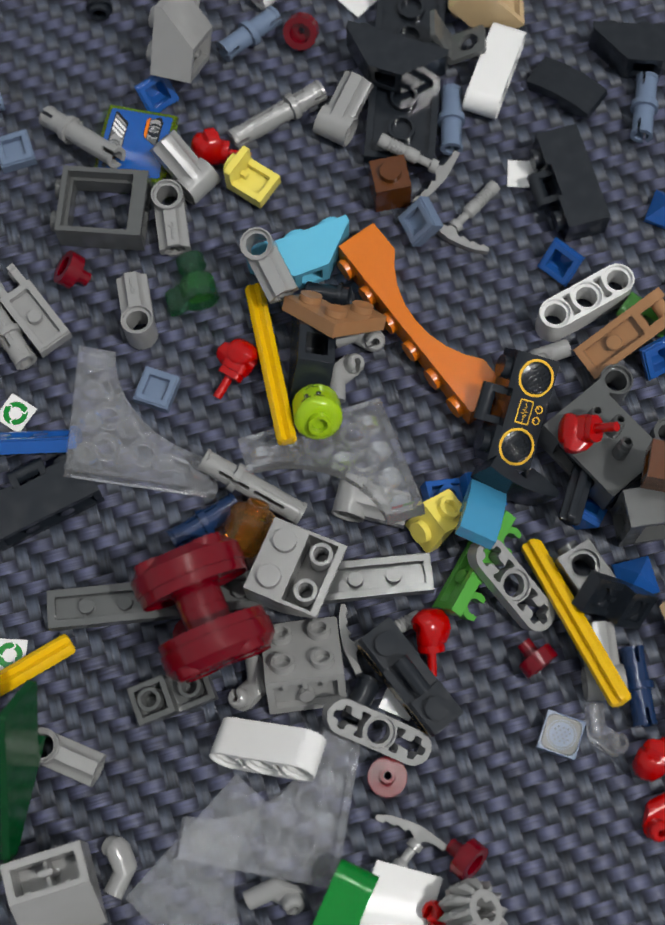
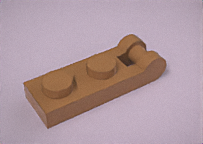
[573,287,665,379]

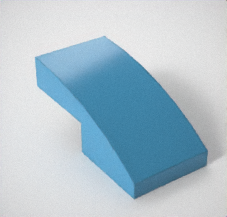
[455,479,507,550]

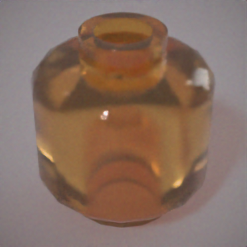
[222,498,276,558]

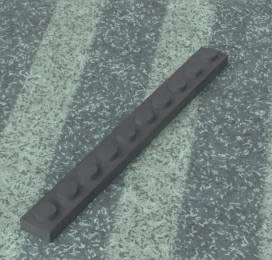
[46,552,434,632]

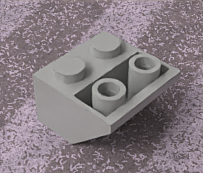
[146,0,213,83]
[243,517,347,619]
[0,840,108,925]

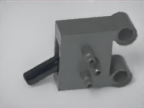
[537,364,665,526]

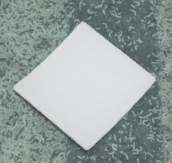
[360,860,443,925]

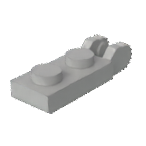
[0,263,73,358]

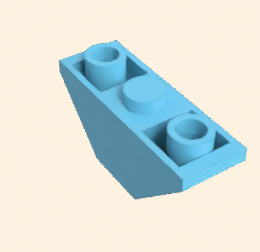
[246,215,349,291]

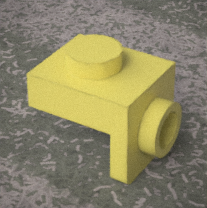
[223,145,281,209]
[405,489,462,553]

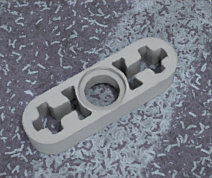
[467,539,555,632]
[322,696,431,766]

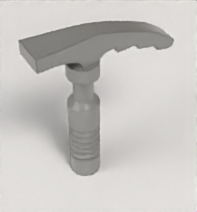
[376,132,460,203]
[436,180,500,255]
[339,604,419,678]
[375,815,447,868]

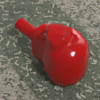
[191,128,252,165]
[213,338,259,400]
[558,413,620,454]
[411,608,451,677]
[632,736,665,782]

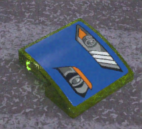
[94,105,179,183]

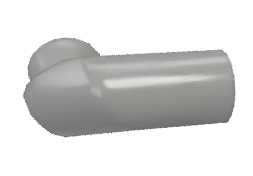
[335,331,385,352]
[528,339,572,361]
[330,353,365,404]
[228,656,266,711]
[101,836,137,900]
[243,877,305,915]

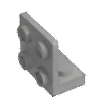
[262,616,347,715]

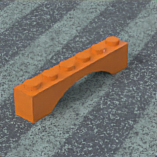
[337,223,497,425]

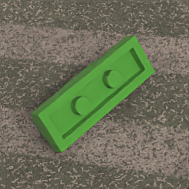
[432,511,521,621]

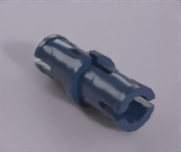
[166,492,243,548]
[619,645,658,728]

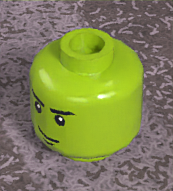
[292,384,343,440]

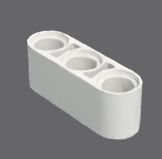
[462,22,527,120]
[535,263,635,342]
[209,717,327,782]

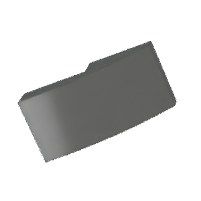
[127,674,219,726]

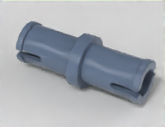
[216,5,283,62]
[630,71,659,143]
[437,83,465,156]

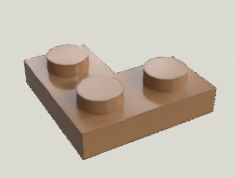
[282,290,387,338]

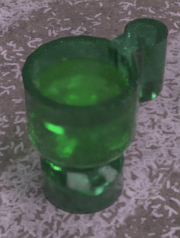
[165,251,220,317]

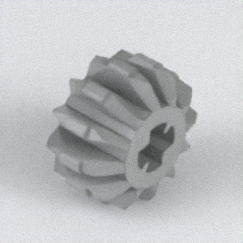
[438,877,509,925]

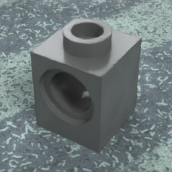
[554,539,615,597]

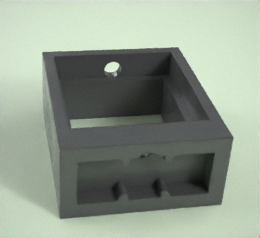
[50,165,153,251]
[610,487,665,547]

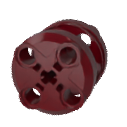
[130,532,276,683]

